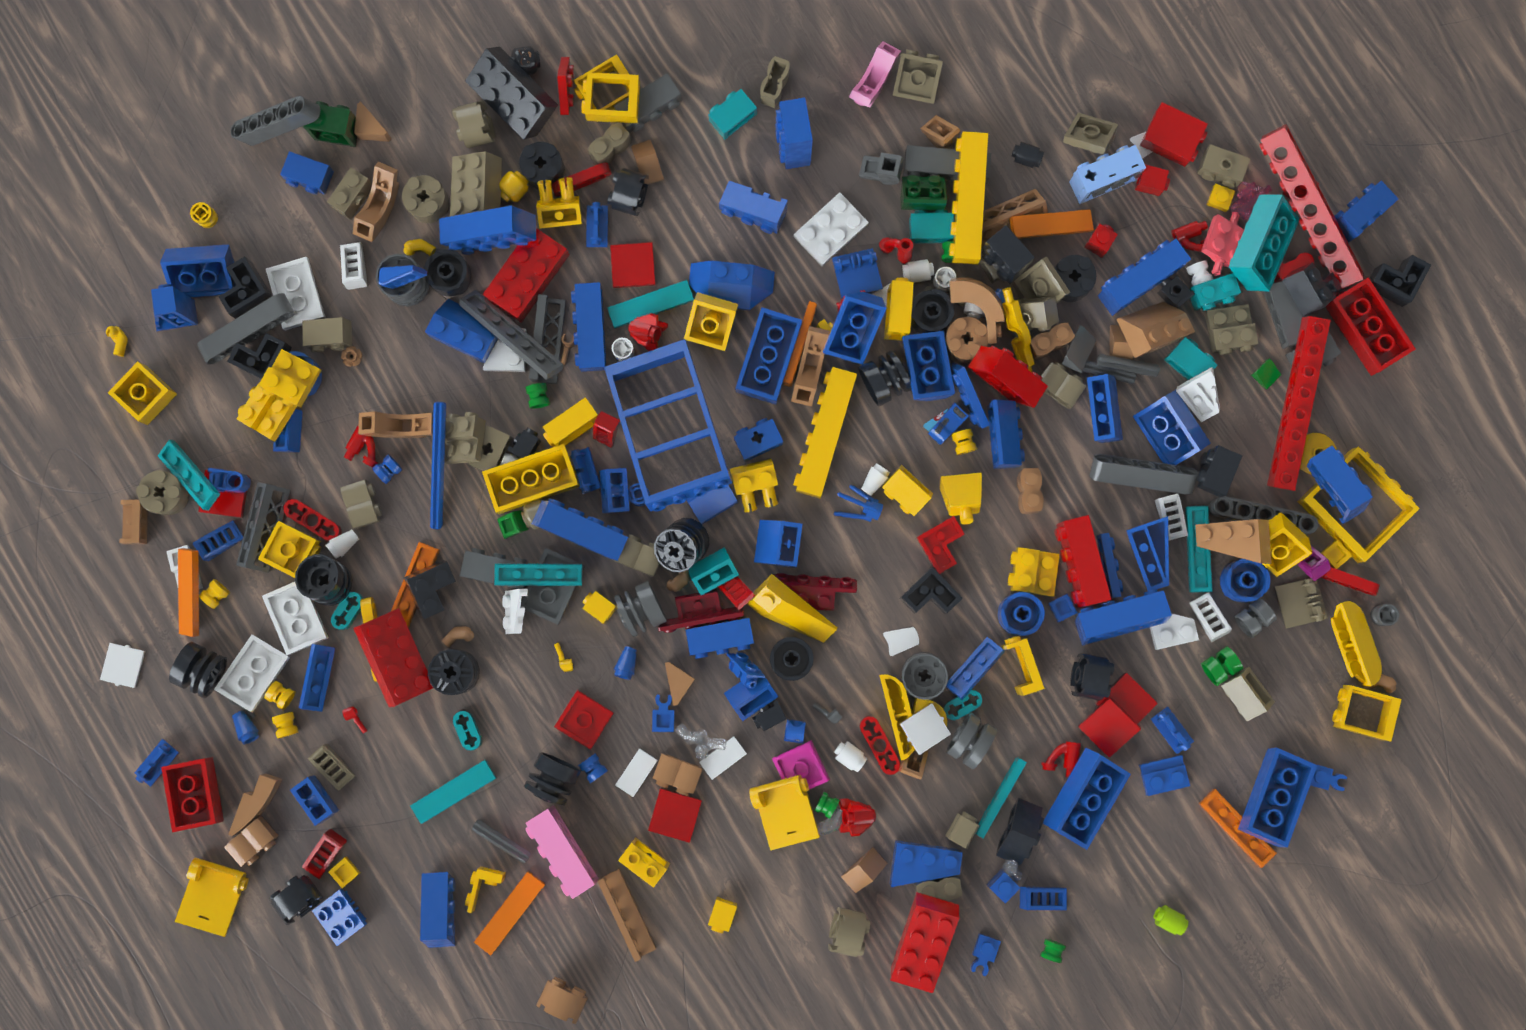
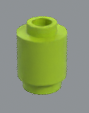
[1154,905,1189,935]

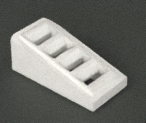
[340,242,367,290]
[1155,493,1188,540]
[1189,592,1232,642]

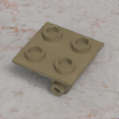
[1274,578,1328,629]

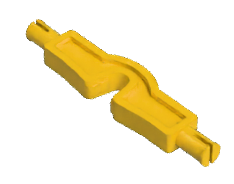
[1002,287,1034,372]

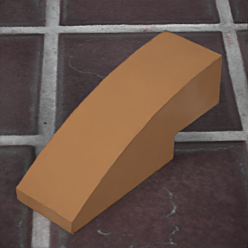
[228,774,282,836]

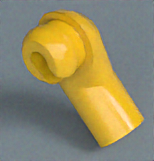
[403,239,436,256]

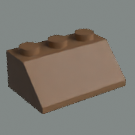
[1116,302,1195,358]

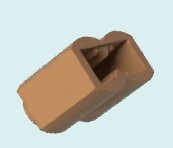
[1030,323,1075,360]
[1017,468,1044,514]
[653,753,703,796]
[224,816,278,867]

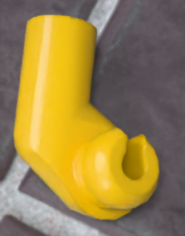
[106,326,128,357]

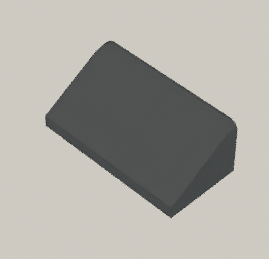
[1062,325,1097,373]

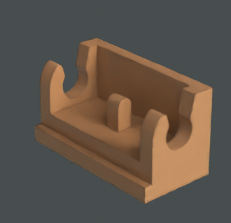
[119,500,148,544]

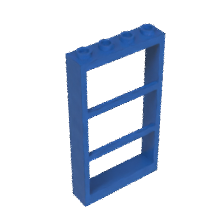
[604,339,733,511]

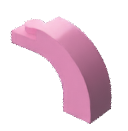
[849,41,901,107]

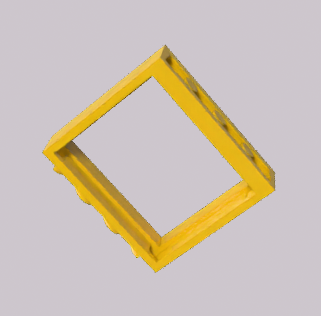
[1297,446,1420,563]

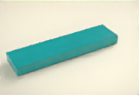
[607,280,694,329]
[158,439,220,511]
[1185,506,1212,592]
[494,564,582,586]
[975,757,1027,838]
[410,760,497,824]

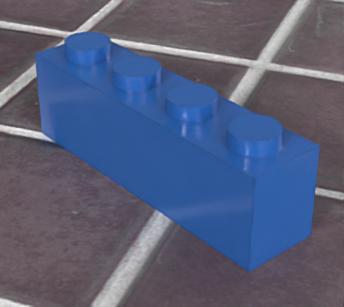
[571,282,607,372]

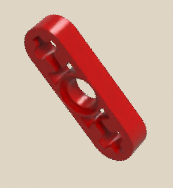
[551,162,612,197]
[283,499,342,541]
[1320,567,1380,596]
[859,716,900,775]

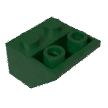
[900,175,947,211]

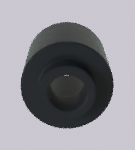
[1011,142,1044,168]

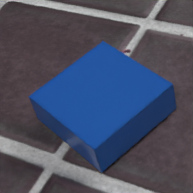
[1048,594,1078,623]

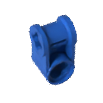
[207,468,251,493]

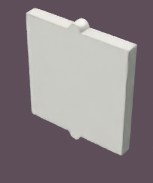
[100,643,146,688]
[900,703,951,755]

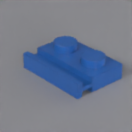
[1139,755,1190,796]

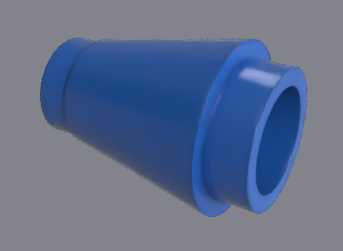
[614,646,637,680]
[232,711,259,745]

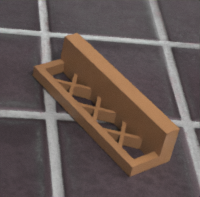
[981,189,1048,247]
[597,868,657,962]

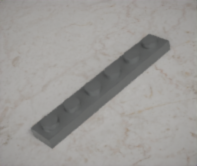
[459,290,563,380]

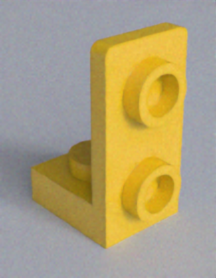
[465,867,506,913]

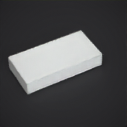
[699,736,747,780]
[616,748,658,797]

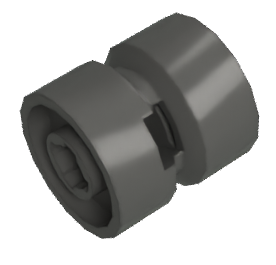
[1234,598,1277,638]

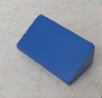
[273,409,303,452]

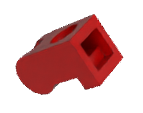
[1274,252,1314,283]

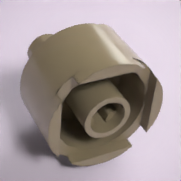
[452,100,495,148]
[402,175,449,224]
[136,470,188,515]
[828,907,870,957]

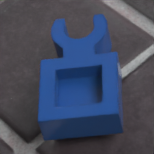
[652,694,675,732]
[1310,765,1347,791]
[971,933,1001,976]

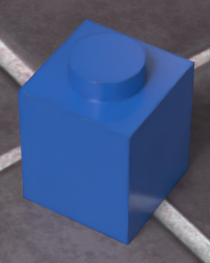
[986,869,1020,904]

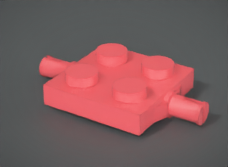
[1201,211,1244,276]

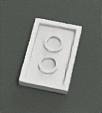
[794,193,869,266]
[266,257,326,330]
[262,582,329,655]
[214,635,290,713]

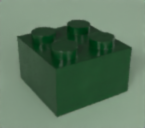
[303,101,358,147]

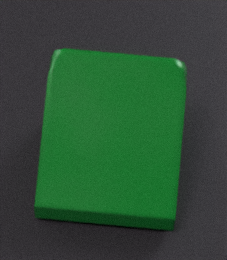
[1251,358,1282,390]
[497,510,529,539]

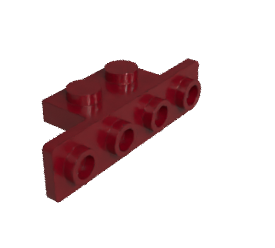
[773,573,857,611]
[658,589,744,633]

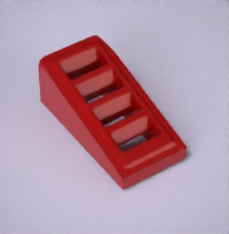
[593,411,620,448]
[718,576,755,610]
[302,829,347,879]

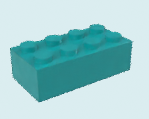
[1229,195,1299,291]

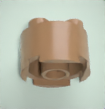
[944,317,988,364]
[536,977,588,1024]

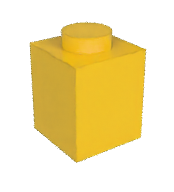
[582,591,617,624]
[708,897,737,933]

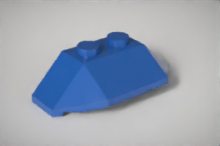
[689,261,775,310]

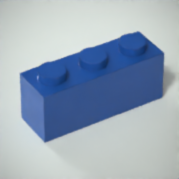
[1087,374,1123,443]
[685,618,754,659]

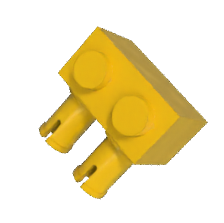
[536,177,582,229]
[730,459,778,512]

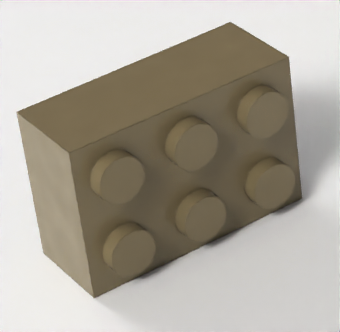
[450,151,502,217]

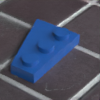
[950,362,990,428]

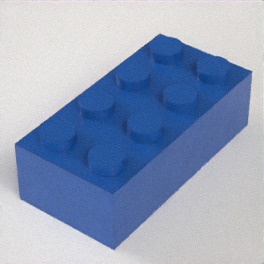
[775,97,813,169]
[439,205,536,255]
[1098,239,1191,316]
[735,307,802,405]
[531,498,628,561]
[1074,589,1172,646]
[1043,748,1131,850]
[1238,748,1317,848]

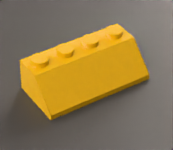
[482,444,580,514]

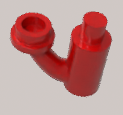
[1171,221,1208,256]
[879,237,913,264]
[344,426,378,468]
[1041,741,1081,777]

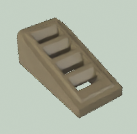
[308,744,355,791]

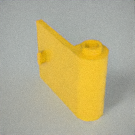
[749,775,820,850]
[175,857,249,937]

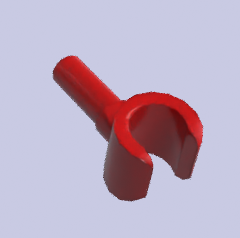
[342,706,368,734]

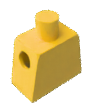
[940,473,982,524]

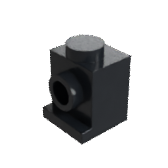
[1158,276,1195,308]
[507,428,541,458]
[752,699,787,731]

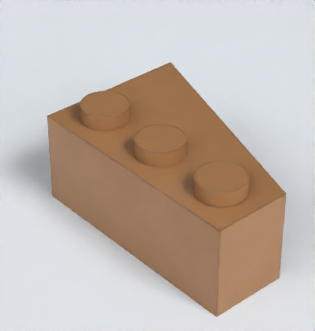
[1195,519,1272,564]

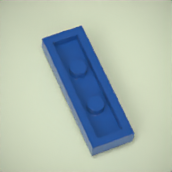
[1096,533,1123,598]
[946,637,1004,700]
[299,644,335,712]

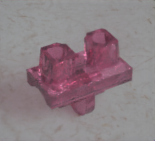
[1229,181,1272,220]

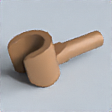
[561,334,574,365]

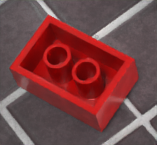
[968,345,1048,408]
[161,757,224,832]

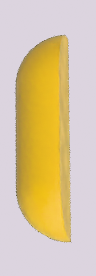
[1331,601,1382,686]
[879,674,915,761]

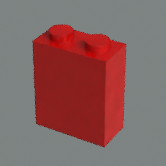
[1140,102,1208,167]

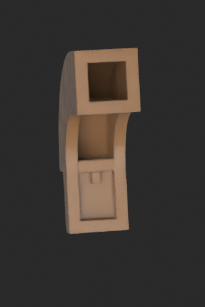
[353,162,399,242]
[950,278,1005,344]
[791,326,830,407]
[358,411,433,438]

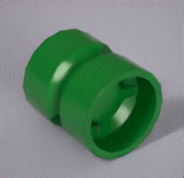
[1201,646,1243,686]

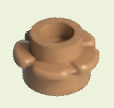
[341,346,362,367]

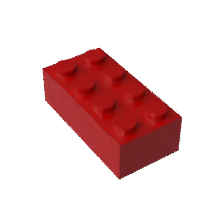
[483,228,570,323]
[1326,277,1416,376]
[1054,515,1111,608]
[353,608,434,707]
[890,892,959,993]

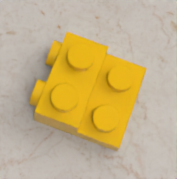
[258,349,322,408]
[237,383,297,442]
[258,521,321,578]
[1008,547,1060,597]

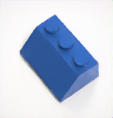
[160,244,236,297]
[823,292,887,365]
[425,299,498,363]
[902,331,955,401]
[1133,390,1211,465]
[987,400,1025,469]

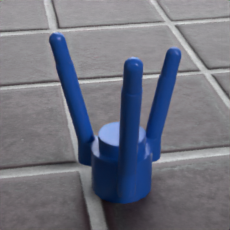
[833,485,883,522]

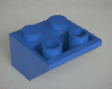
[687,485,738,525]
[754,520,803,568]

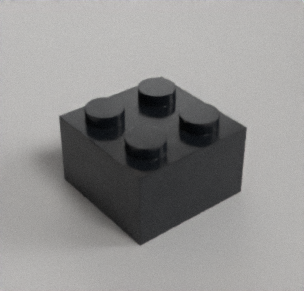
[982,225,1035,284]

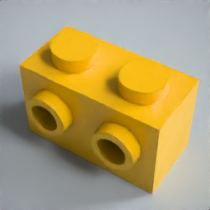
[882,465,933,516]

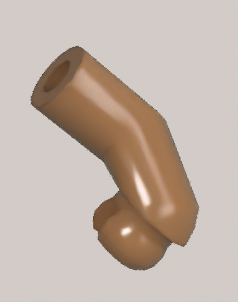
[667,570,689,592]
[441,626,474,647]
[1362,674,1397,693]

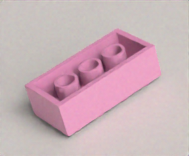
[525,805,599,899]

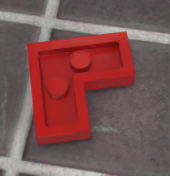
[557,57,574,115]
[916,516,965,574]

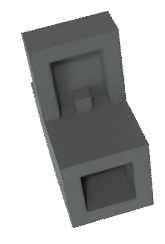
[859,153,904,185]

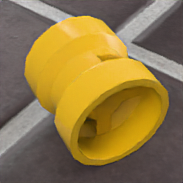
[190,202,218,228]
[951,429,977,455]
[199,579,230,609]
[264,681,295,710]
[272,712,299,739]

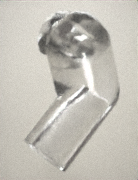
[675,723,707,744]
[695,738,726,760]
[817,808,843,835]
[1002,859,1022,881]

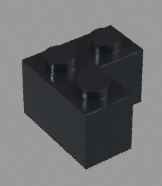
[1369,255,1431,307]
[218,256,272,319]
[1282,262,1343,316]
[227,333,292,379]
[1197,445,1243,498]
[404,560,456,619]
[899,567,963,614]
[996,798,1044,866]

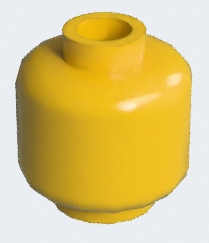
[499,170,529,203]

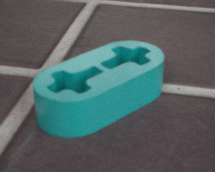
[331,592,363,630]
[943,690,982,720]
[453,710,482,751]

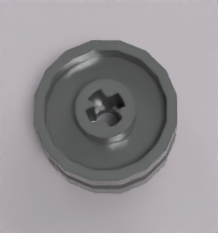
[946,712,998,769]

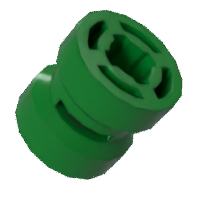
[525,383,550,409]

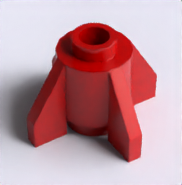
[628,313,668,351]
[839,798,876,837]

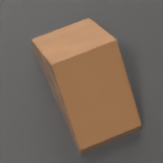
[354,101,392,142]
[920,115,960,149]
[631,140,664,185]
[1109,325,1134,360]
[665,662,695,706]
[899,744,929,780]
[841,847,888,893]

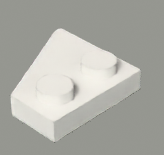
[1176,367,1220,422]

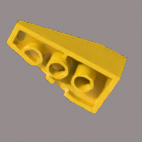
[747,574,838,643]

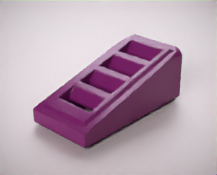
[1297,546,1331,581]

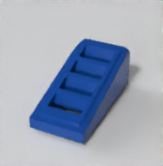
[379,265,427,289]
[193,520,244,562]
[1020,886,1067,910]

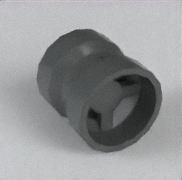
[1370,604,1399,626]

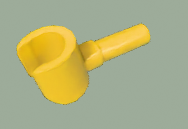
[554,643,573,672]

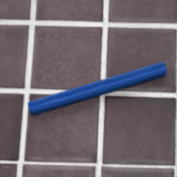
[430,402,446,529]

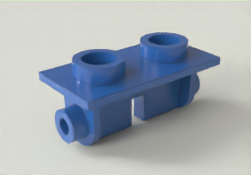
[586,202,608,247]
[570,447,601,494]
[727,652,765,689]
[1150,706,1194,754]
[134,739,179,787]

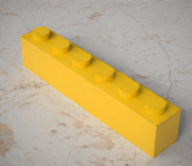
[949,131,988,265]
[793,367,857,499]

